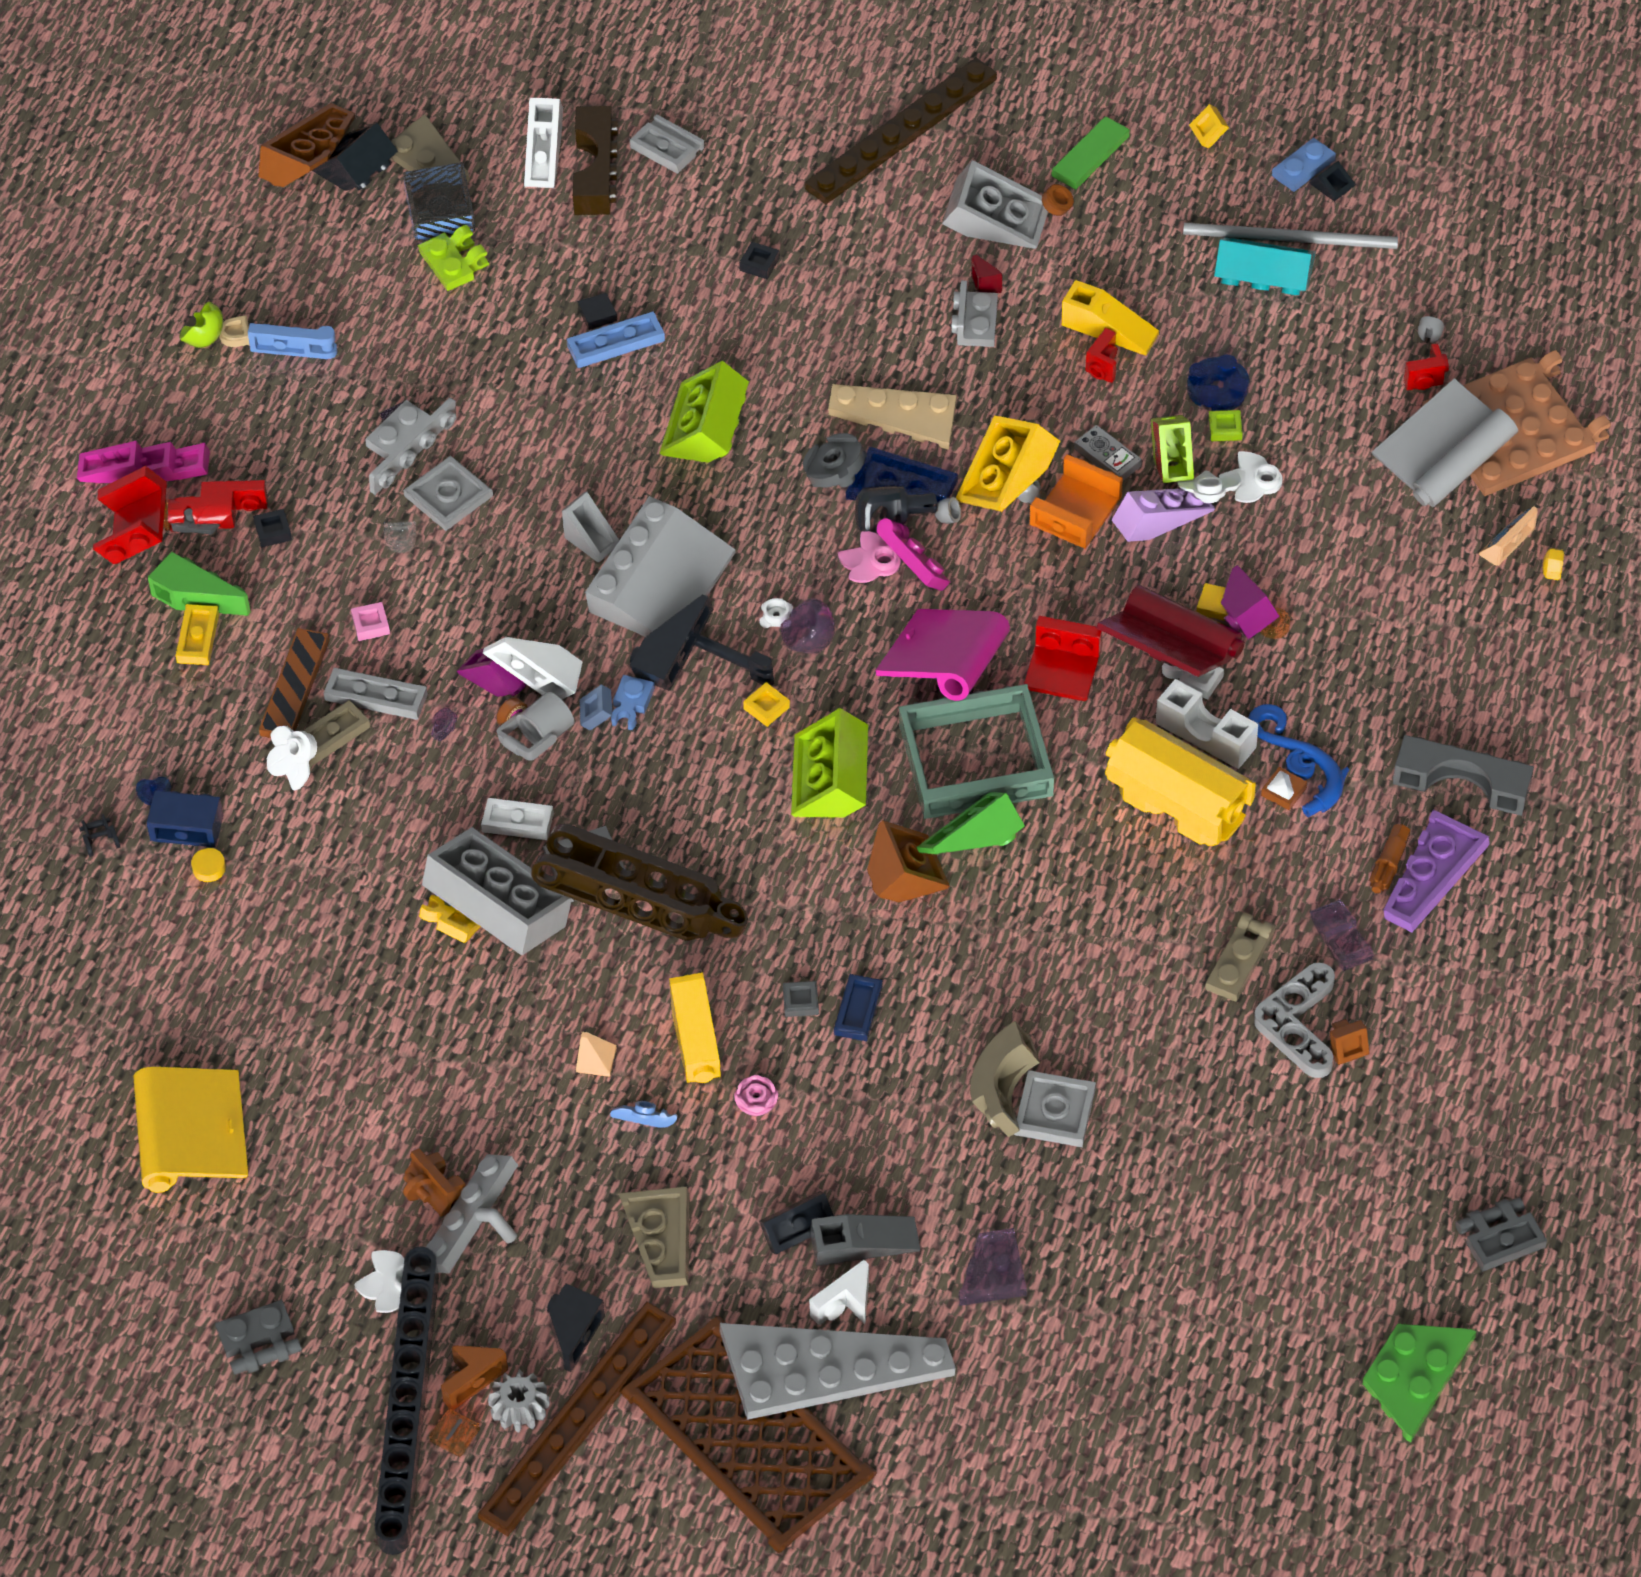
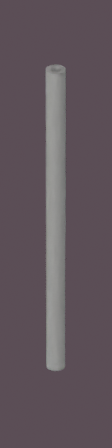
[1183,222,1398,249]

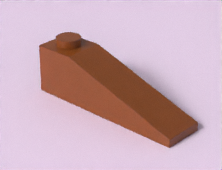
[258,103,355,187]

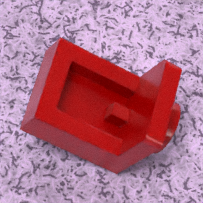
[1404,343,1449,391]

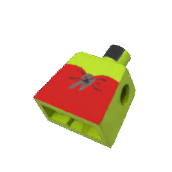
[1151,415,1194,483]

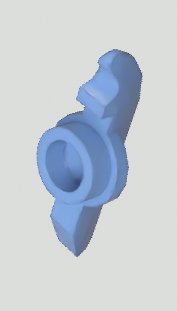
[610,1101,678,1128]

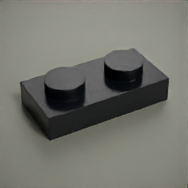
[759,1191,834,1254]

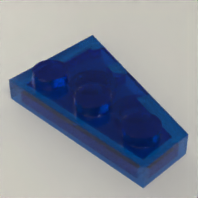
[846,447,958,503]

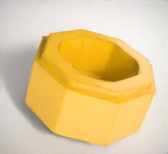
[1542,548,1565,580]

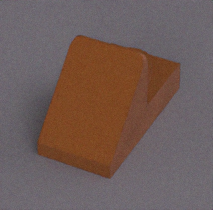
[441,1345,508,1411]

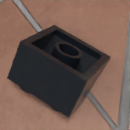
[312,122,398,191]

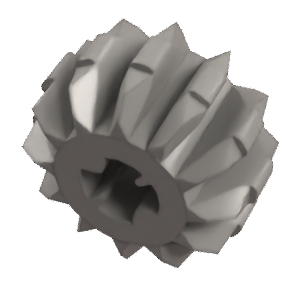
[488,1369,550,1434]

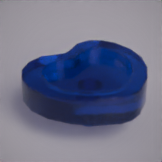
[136,777,171,806]

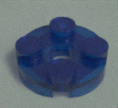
[1187,354,1250,411]

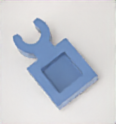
[611,675,655,730]

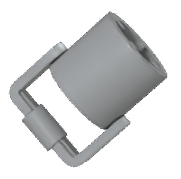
[496,692,574,760]

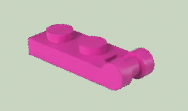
[877,518,950,591]

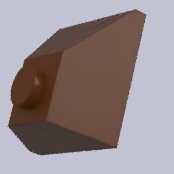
[867,820,950,903]

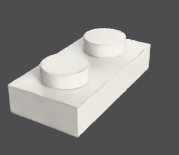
[481,798,554,840]

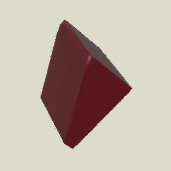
[971,255,1002,293]

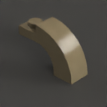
[970,1021,1040,1137]

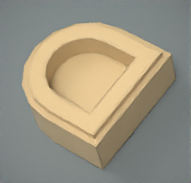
[219,315,250,347]

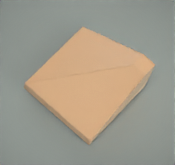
[576,1032,617,1077]

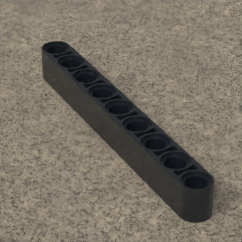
[374,1246,439,1555]

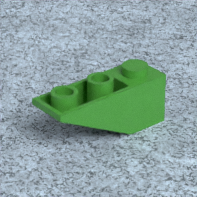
[148,552,251,616]

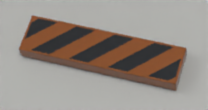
[259,628,330,738]

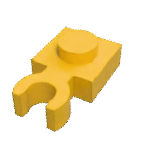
[419,895,481,943]

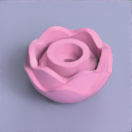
[734,1075,778,1116]

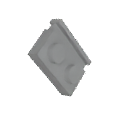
[630,114,704,174]

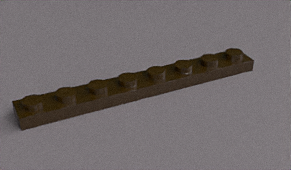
[805,57,997,205]

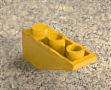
[1062,280,1159,356]

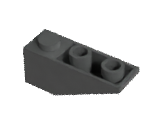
[810,1214,920,1266]

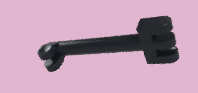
[694,634,774,686]

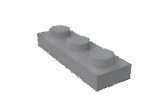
[324,668,428,720]

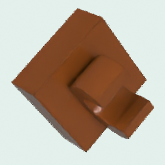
[1330,1019,1370,1065]

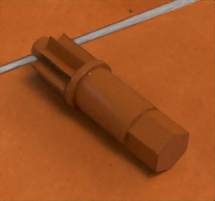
[1369,824,1411,894]

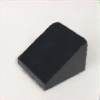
[1309,161,1356,202]

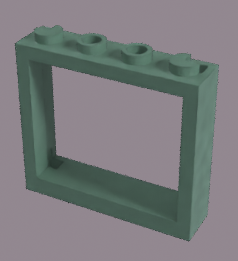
[899,684,1054,819]

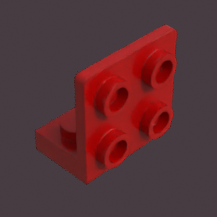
[1024,615,1102,701]

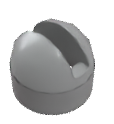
[1418,316,1444,343]
[1017,479,1041,503]
[935,497,961,524]

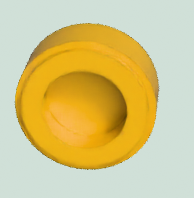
[191,848,226,882]

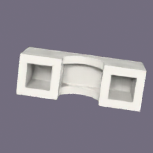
[1156,679,1258,769]

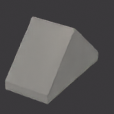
[562,492,619,562]

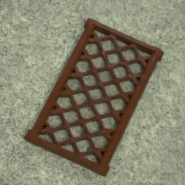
[621,1316,877,1553]

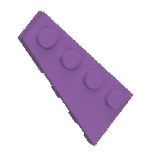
[1384,810,1489,932]

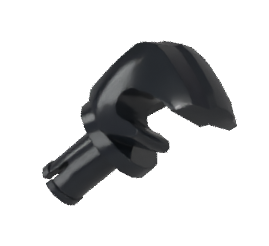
[855,485,937,532]

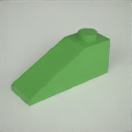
[916,792,1025,854]

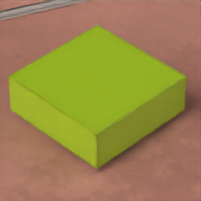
[1209,410,1243,441]

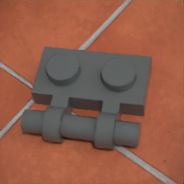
[1455,1197,1547,1272]
[215,1300,302,1375]

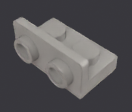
[952,280,998,347]

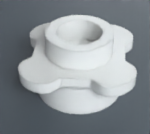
[760,598,793,629]

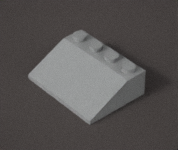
[585,496,736,637]

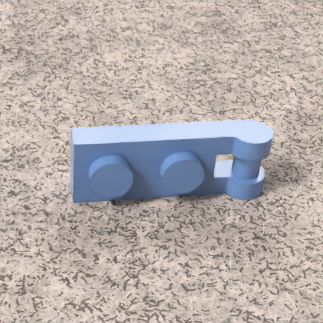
[247,323,337,359]

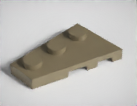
[390,114,470,197]
[618,1187,690,1288]

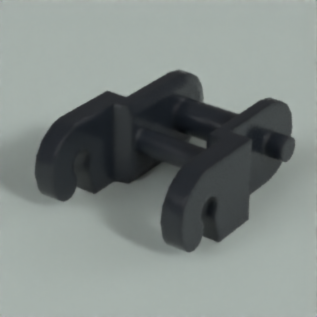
[79,813,120,858]

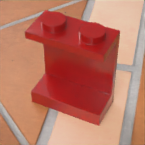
[93,466,167,564]

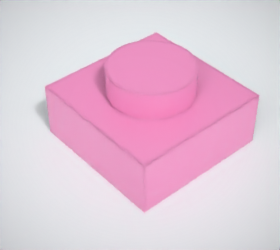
[351,602,390,641]

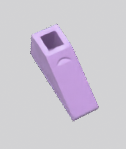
[1112,488,1215,542]

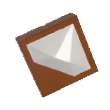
[1261,767,1307,810]

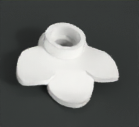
[1219,451,1283,503]
[1178,470,1241,503]
[267,726,317,790]
[354,1250,423,1313]

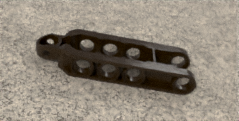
[531,824,748,941]

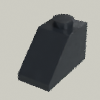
[547,1283,605,1372]

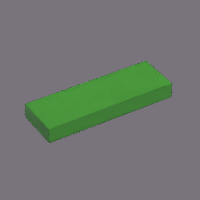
[1052,116,1130,190]

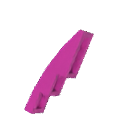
[77,441,210,483]

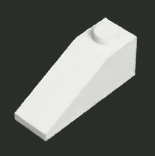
[524,98,563,188]
[483,637,583,699]

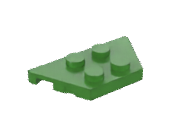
[1363,1324,1476,1442]

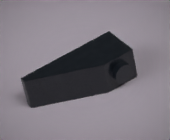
[630,594,714,691]

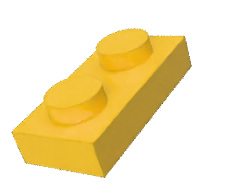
[176,604,219,665]

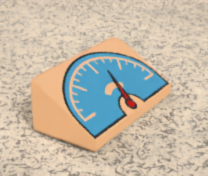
[1479,506,1538,566]

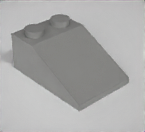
[942,160,1048,249]

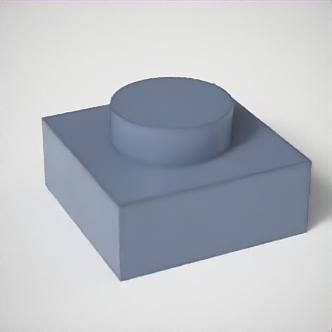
[579,684,612,730]

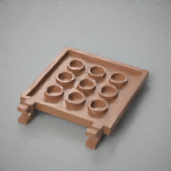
[1422,350,1611,496]

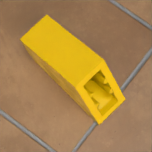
[669,972,721,1083]

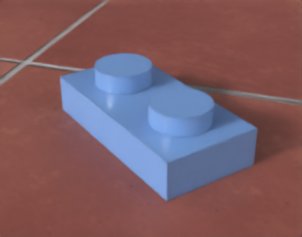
[1272,138,1336,192]

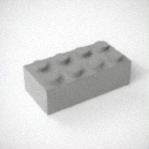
[422,827,572,955]

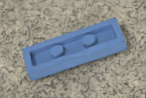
[567,311,665,368]

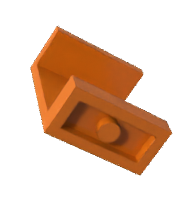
[1030,454,1123,549]

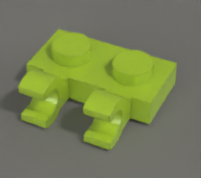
[418,225,489,291]

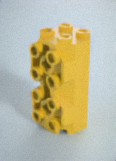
[1105,717,1256,846]

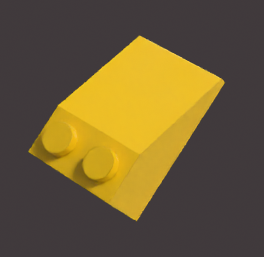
[956,415,1060,512]

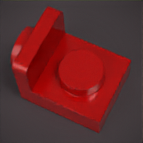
[1085,328,1118,383]

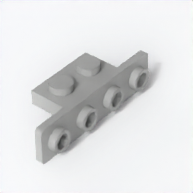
[366,398,457,495]

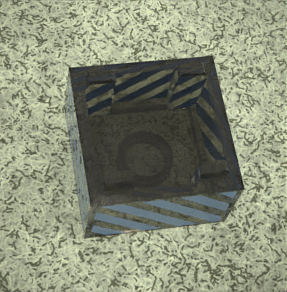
[403,162,475,242]

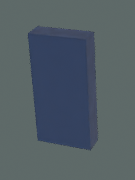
[834,974,883,1041]

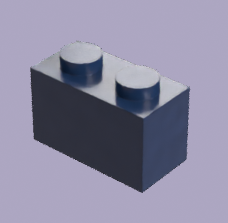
[147,791,224,848]

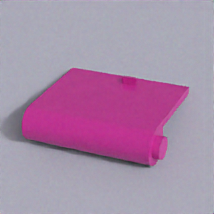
[875,609,1010,701]

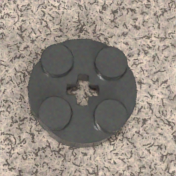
[803,433,867,488]

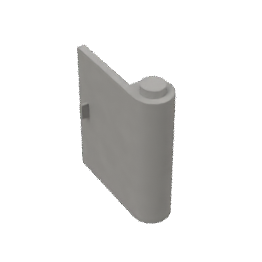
[1371,378,1518,507]

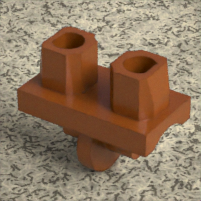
[403,1148,466,1217]

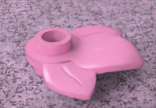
[838,531,901,583]

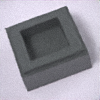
[783,981,819,1017]

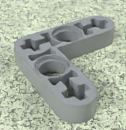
[1254,963,1335,1078]

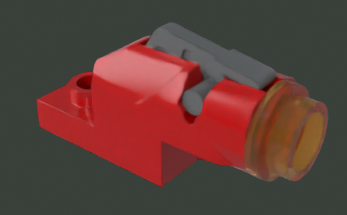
[163,480,268,534]

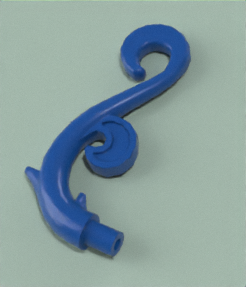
[1248,704,1349,818]

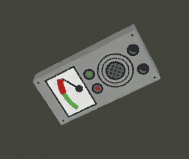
[1074,425,1142,481]

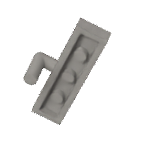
[421,1154,518,1274]

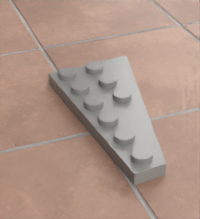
[720,1323,956,1420]

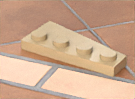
[828,384,957,450]

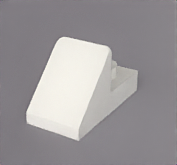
[809,1260,869,1326]

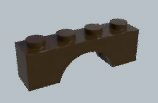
[572,106,619,215]

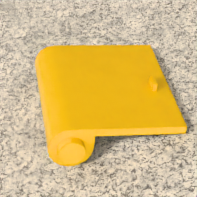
[133,1067,248,1193]

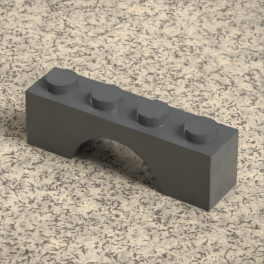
[1393,735,1534,816]

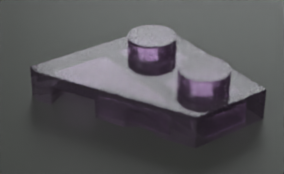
[958,1228,1027,1306]

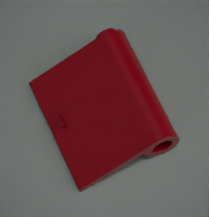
[1096,585,1245,677]

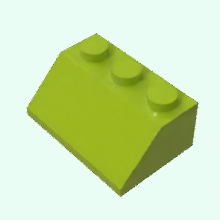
[660,360,749,463]
[791,708,868,818]

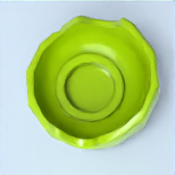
[179,302,223,348]

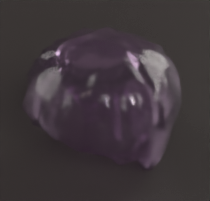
[780,597,836,654]

